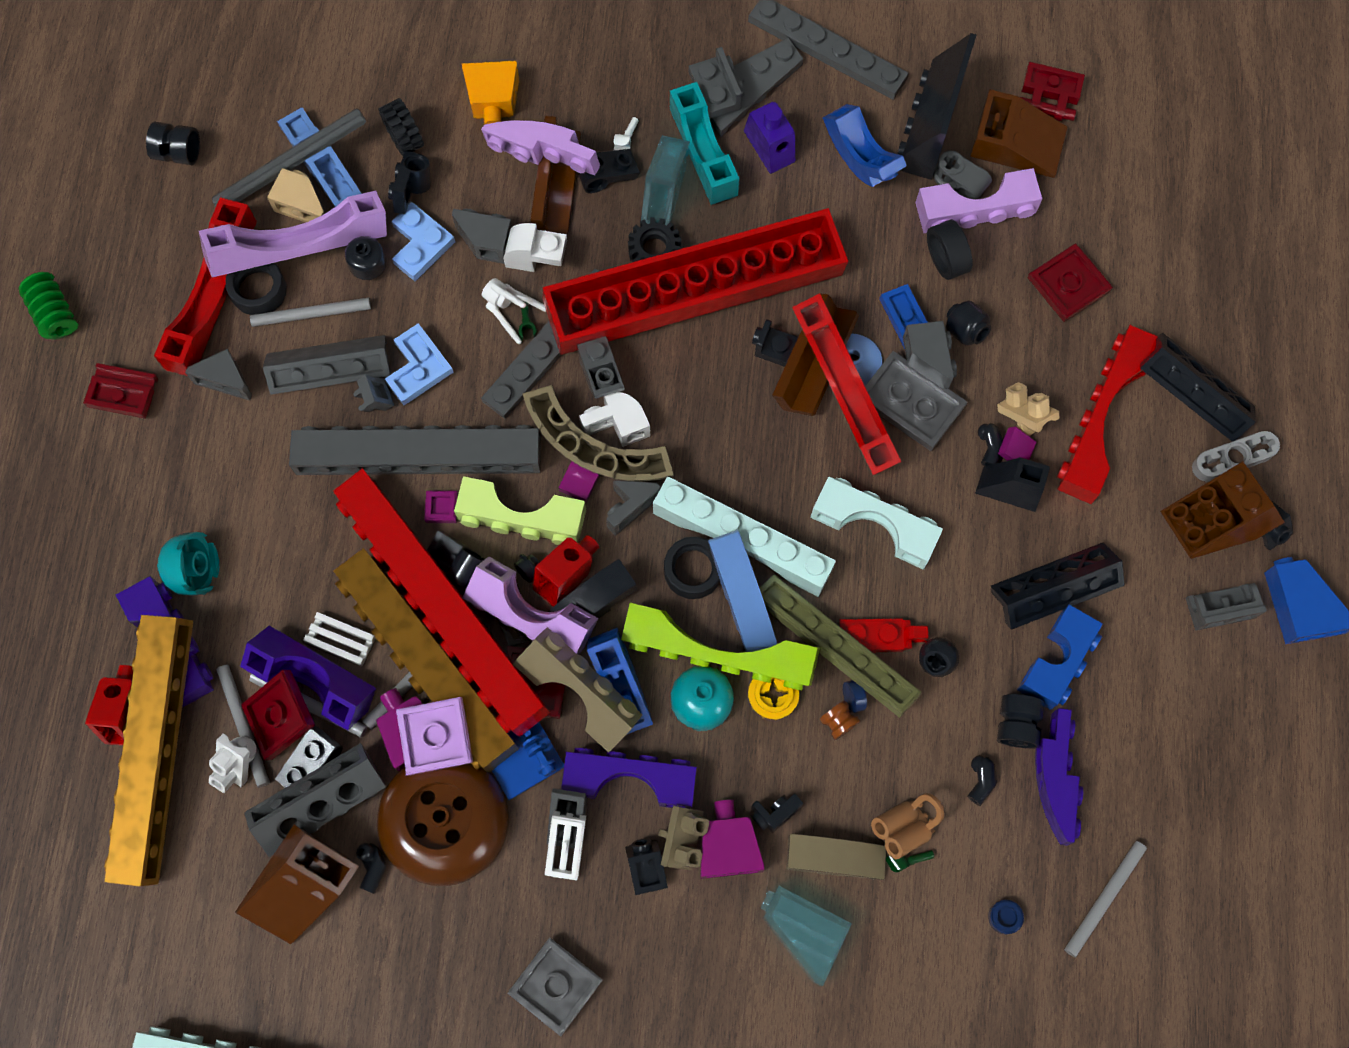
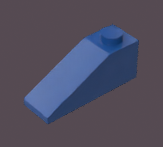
[587,628,653,735]

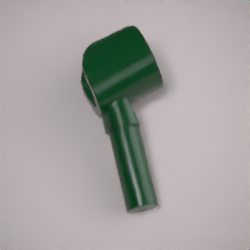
[518,301,537,340]
[886,850,934,873]

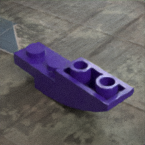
[1035,708,1083,846]

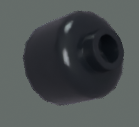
[345,236,386,280]
[946,301,991,346]

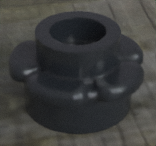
[514,554,539,583]

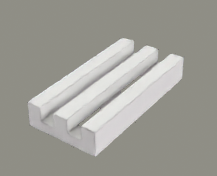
[303,612,376,666]
[545,811,587,880]

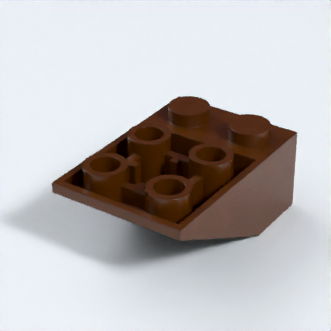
[970,89,1067,178]
[1160,461,1285,559]
[235,824,359,944]

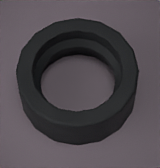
[927,219,973,280]
[226,263,287,315]
[664,537,720,599]

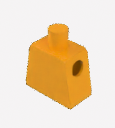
[462,61,519,125]

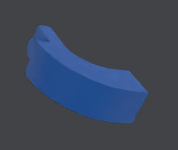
[823,104,907,187]

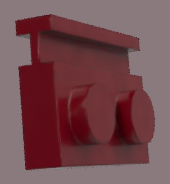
[83,363,158,419]

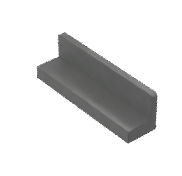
[263,335,391,395]

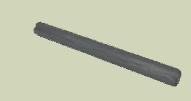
[212,108,366,207]

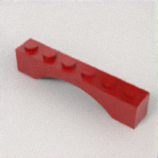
[154,197,257,376]
[792,293,901,475]
[1056,325,1158,504]

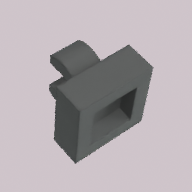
[353,375,394,412]

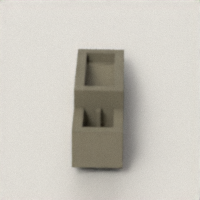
[786,834,886,880]

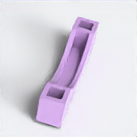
[199,191,387,277]

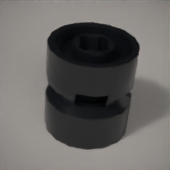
[146,121,200,166]
[997,694,1045,749]

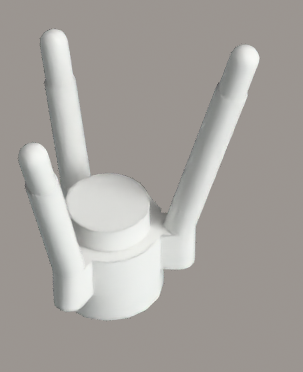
[482,278,546,344]

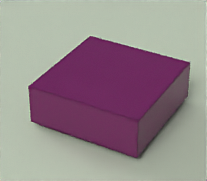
[998,427,1036,461]
[558,461,600,503]
[424,491,458,523]

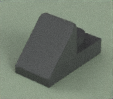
[606,481,661,536]

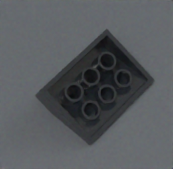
[897,33,977,180]

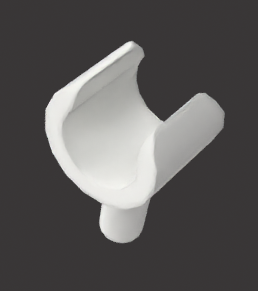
[614,117,639,150]

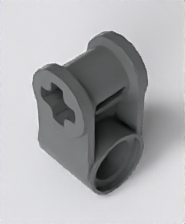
[933,151,992,199]

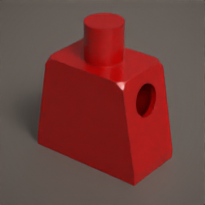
[533,535,599,607]
[85,665,133,746]

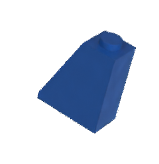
[1264,557,1349,645]

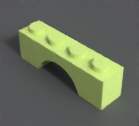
[454,476,586,545]

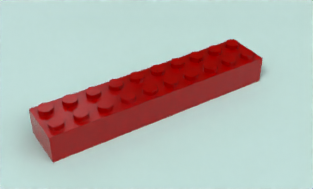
[542,208,848,355]

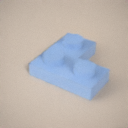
[392,202,455,281]
[385,323,454,406]

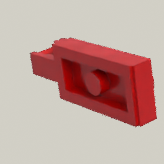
[838,618,929,653]

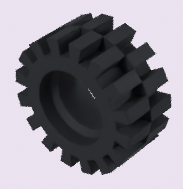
[378,98,424,156]
[628,217,681,262]

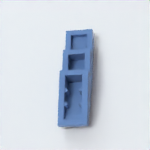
[277,108,362,207]
[708,530,777,652]

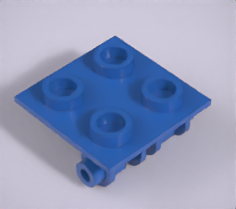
[492,722,564,800]

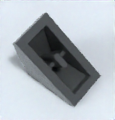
[185,349,252,401]
[547,788,588,849]

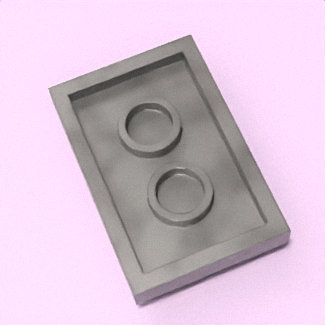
[865,351,967,451]

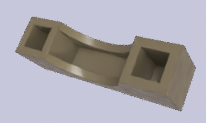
[513,627,642,753]

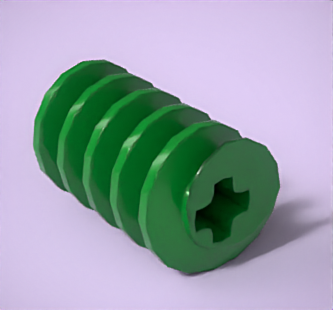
[18,272,79,340]

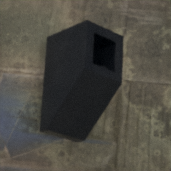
[975,457,1050,512]

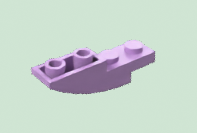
[481,120,600,176]

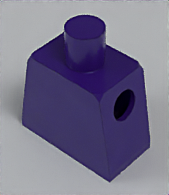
[744,102,795,174]

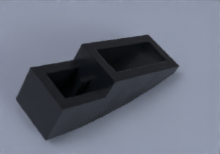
[548,559,637,619]

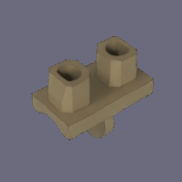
[658,805,709,870]

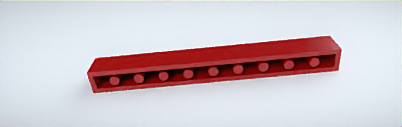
[333,468,551,737]

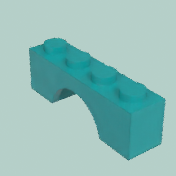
[670,82,739,205]

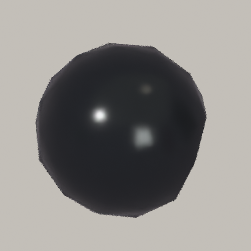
[919,637,959,677]

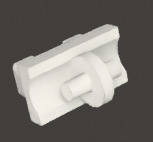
[209,734,257,793]

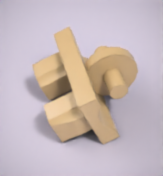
[997,382,1059,436]

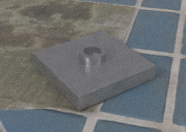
[507,937,603,1036]

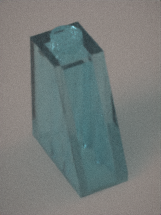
[641,135,690,225]
[760,886,852,987]

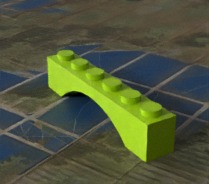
[621,603,820,691]

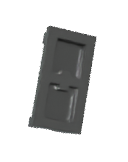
[1185,583,1267,631]

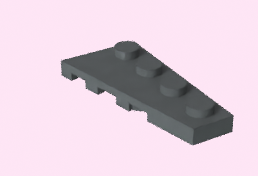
[710,38,803,137]

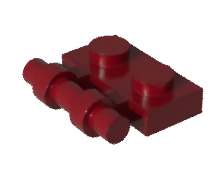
[1020,62,1085,121]

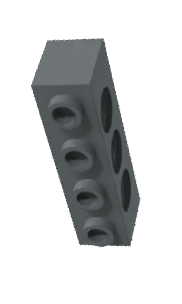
[244,743,386,857]

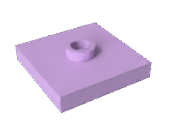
[396,697,473,775]

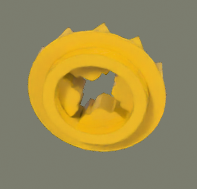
[748,677,799,720]

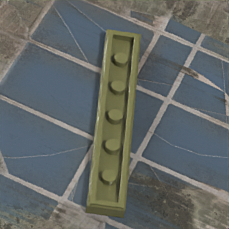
[760,575,922,718]

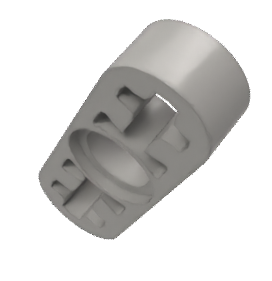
[1192,431,1280,482]

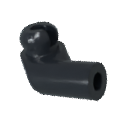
[978,423,1003,467]
[967,755,997,806]

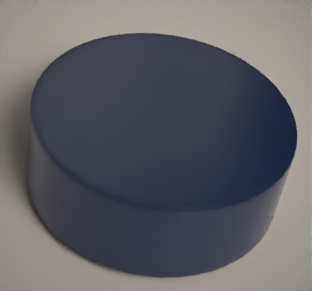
[843,680,867,713]
[988,900,1024,935]

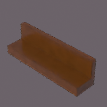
[531,116,581,235]
[772,293,859,416]

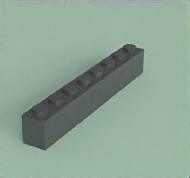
[289,425,541,475]

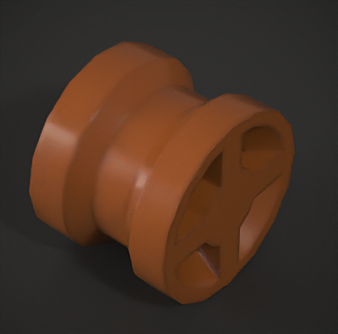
[819,700,861,740]

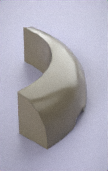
[522,385,674,481]

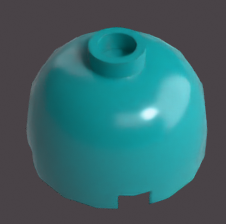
[157,532,219,595]
[670,666,734,731]

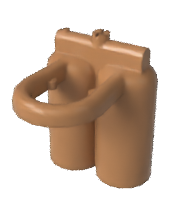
[871,793,944,859]

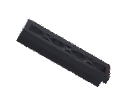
[1140,333,1256,442]
[991,542,1125,630]

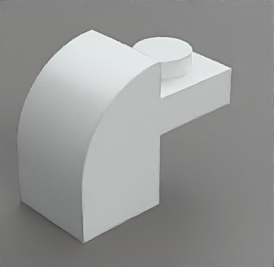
[504,223,567,272]
[579,392,650,447]

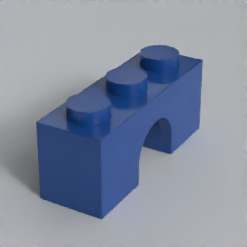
[1017,604,1103,710]

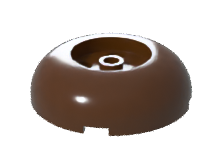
[377,763,509,886]

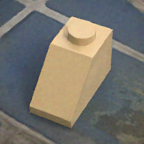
[267,168,325,223]

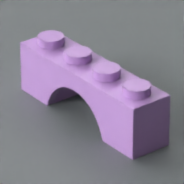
[915,168,1042,233]
[463,557,598,655]

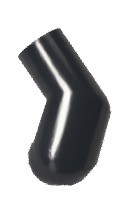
[356,843,386,894]

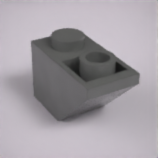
[452,209,512,264]
[903,321,957,389]
[577,336,625,399]

